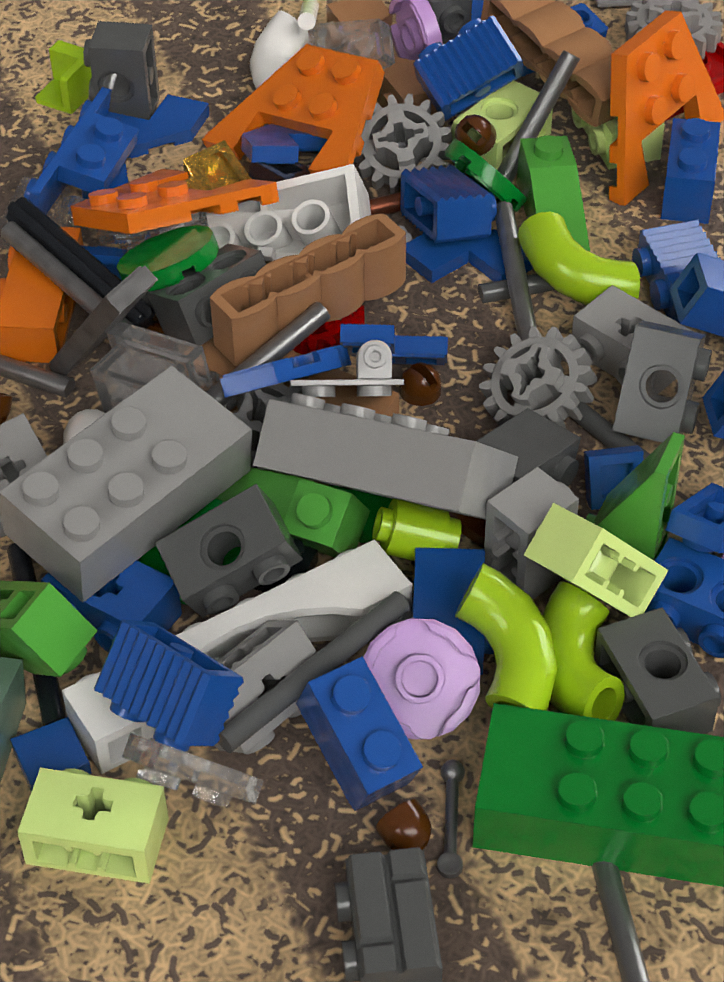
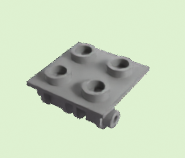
[290,340,404,397]

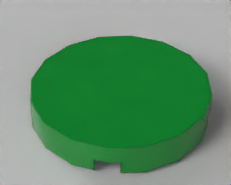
[443,138,527,213]
[116,225,219,291]

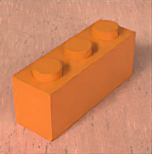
[0,227,84,363]

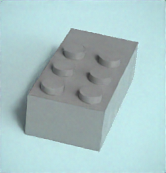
[0,365,252,602]
[253,393,518,520]

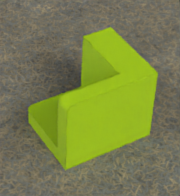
[35,40,92,114]

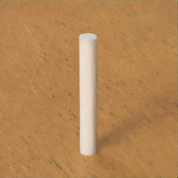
[298,0,319,31]

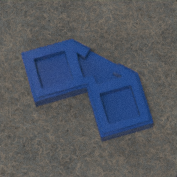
[108,94,210,159]
[241,124,328,164]
[406,229,533,283]
[340,324,448,365]
[220,345,352,398]

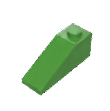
[516,135,590,251]
[586,432,685,561]
[215,467,370,558]
[0,580,98,677]

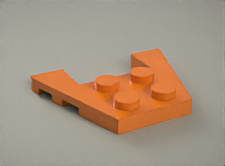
[609,10,724,206]
[202,44,385,174]
[71,169,279,234]

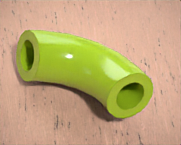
[518,211,640,305]
[455,563,557,711]
[542,581,625,721]

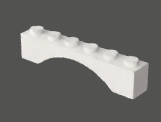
[62,539,412,775]

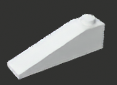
[168,164,371,261]

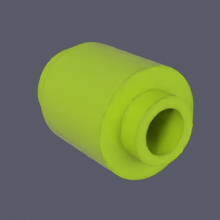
[372,498,461,561]

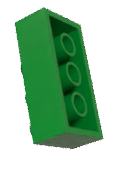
[473,703,724,887]

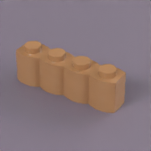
[481,0,616,127]
[210,213,406,366]

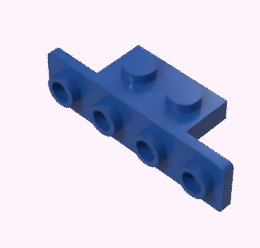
[24,87,139,215]

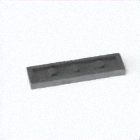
[49,265,158,376]

